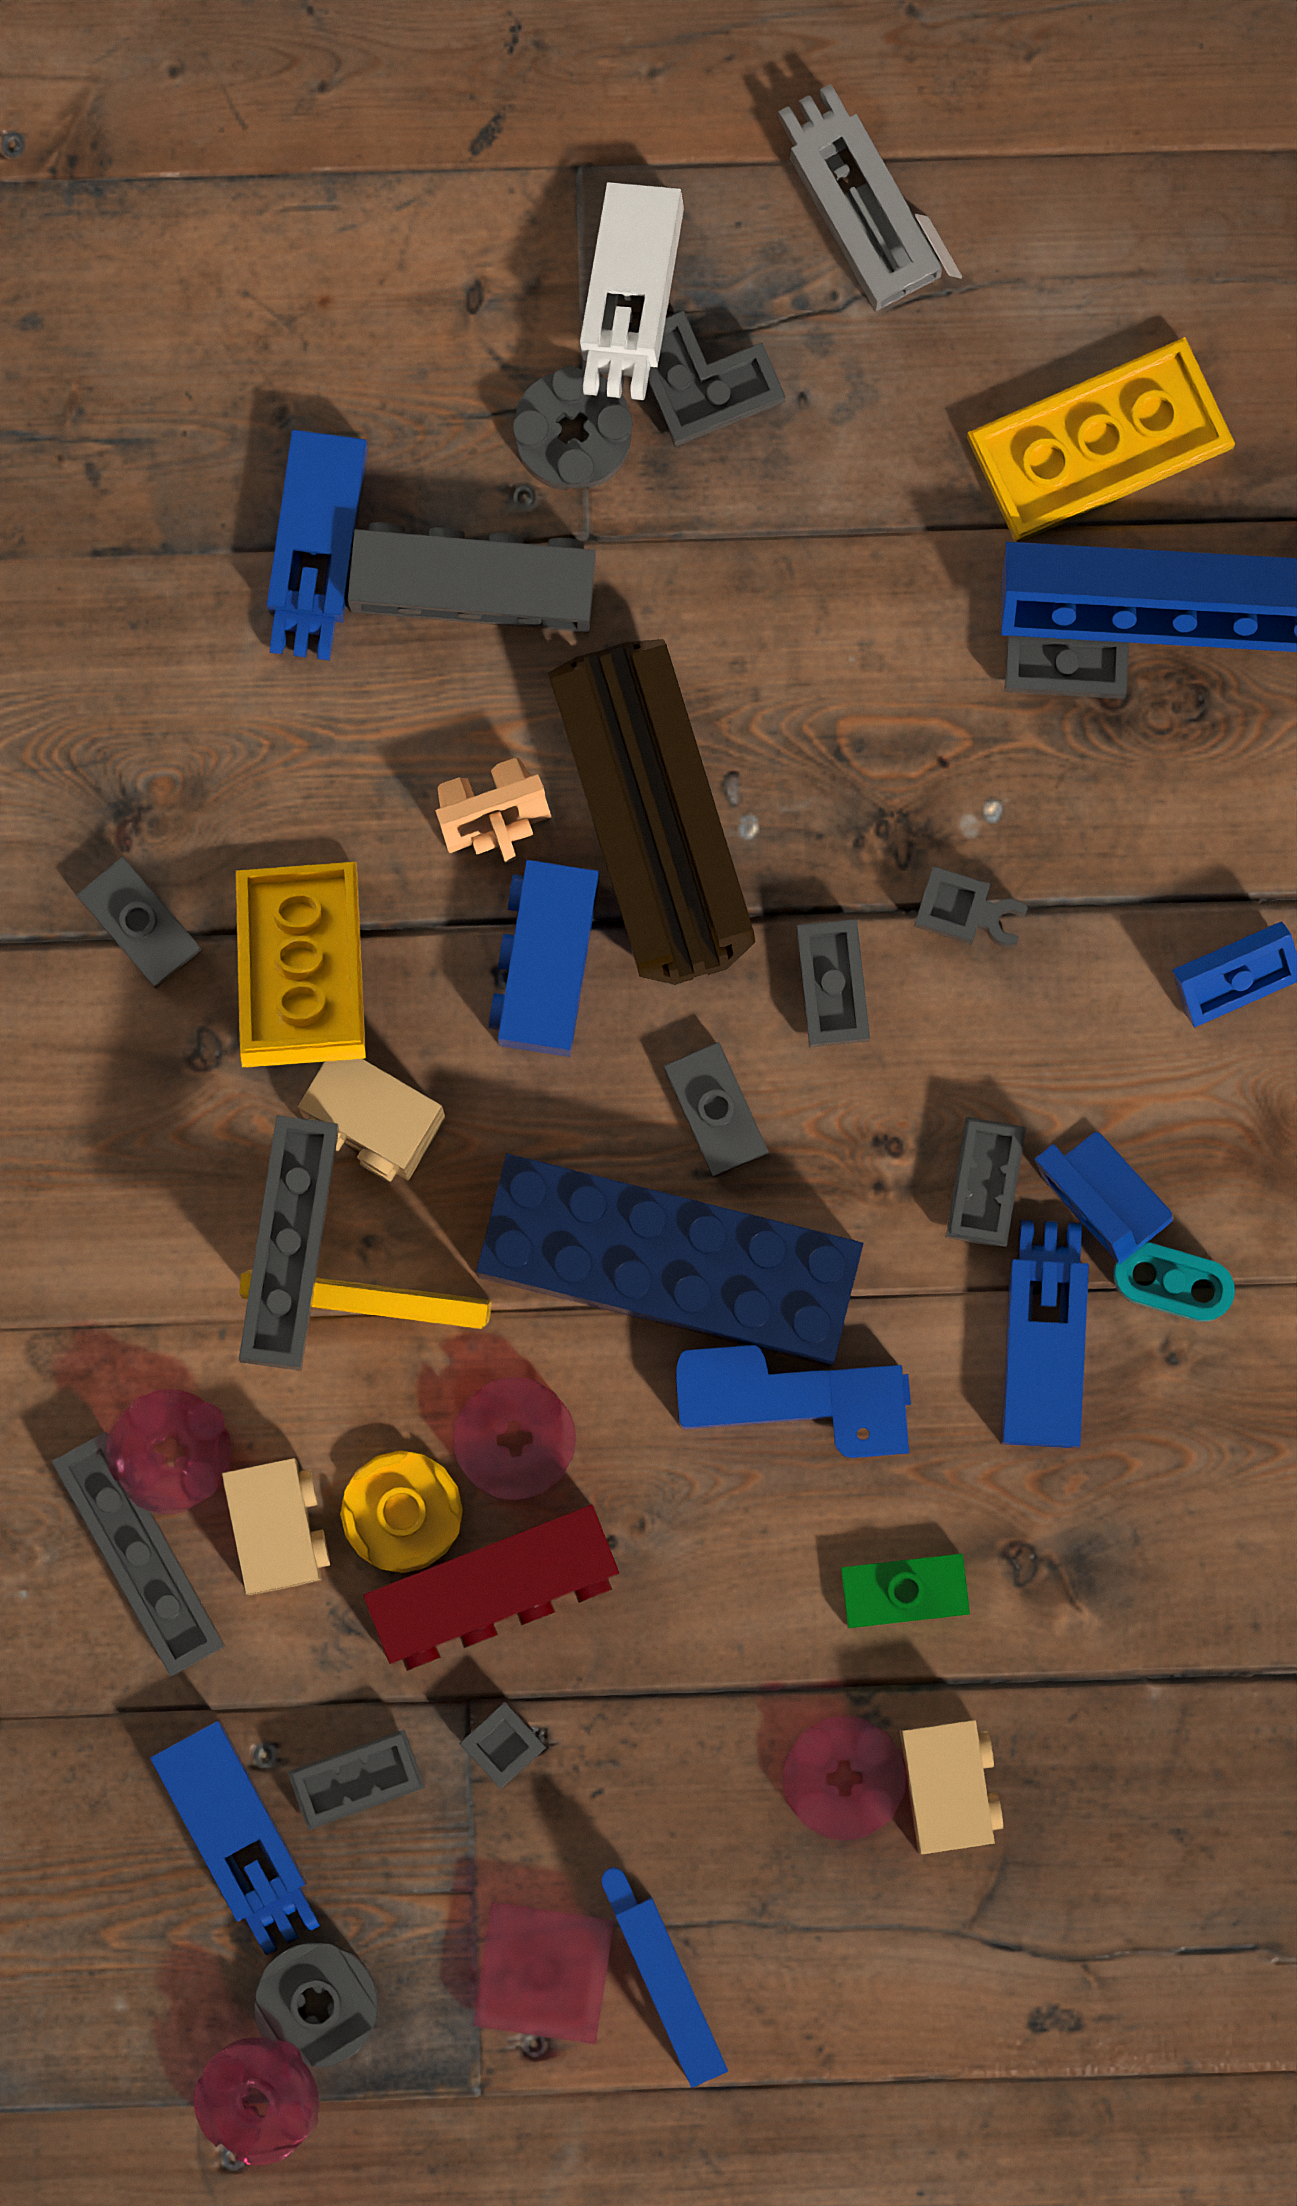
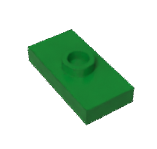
[840,1553,970,1629]

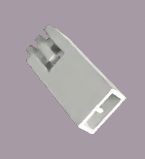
[580,182,684,400]

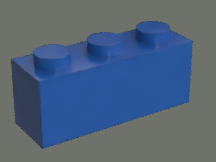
[488,860,599,1057]

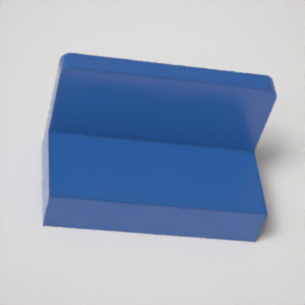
[1035,1132,1173,1265]

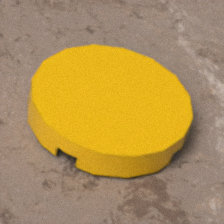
[340,1450,463,1573]

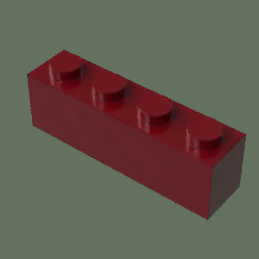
[363,1504,620,1671]

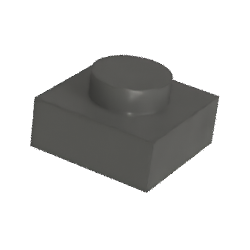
[459,1702,547,1789]

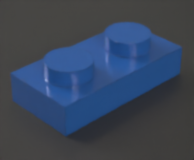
[1172,921,1297,1028]

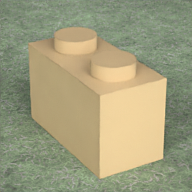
[222,1458,330,1596]
[899,1720,1003,1854]

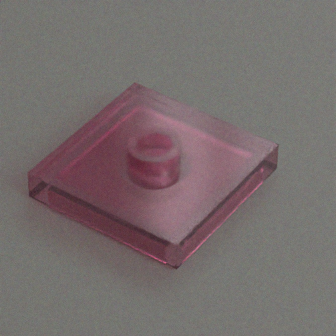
[473,1901,614,2044]

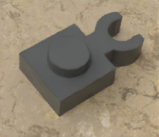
[914,866,1028,948]

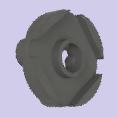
[513,366,633,490]
[254,1943,378,2067]

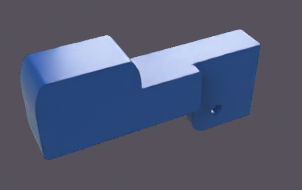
[676,1345,911,1458]

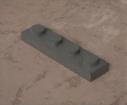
[239,1115,339,1371]
[52,1431,226,1677]

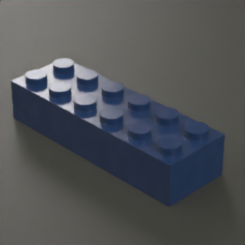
[476,1153,864,1366]

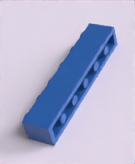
[1001,542,1297,652]

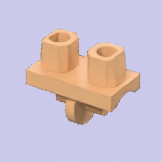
[435,757,552,863]

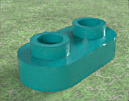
[1113,1243,1235,1322]

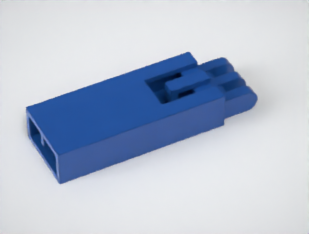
[267,430,368,661]
[1001,1220,1089,1449]
[150,1721,321,1955]
[601,1867,728,2088]

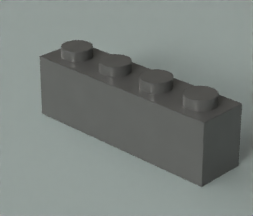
[348,522,596,633]

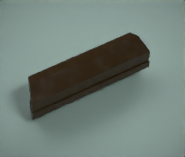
[548,639,755,985]

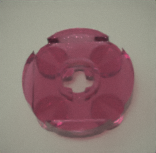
[453,1377,576,1501]
[106,1389,231,1514]
[782,1716,906,1840]
[194,2037,319,2165]

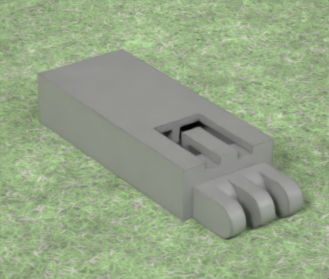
[777,84,943,312]

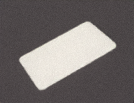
[915,214,962,279]

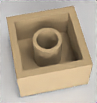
[298,1059,446,1183]

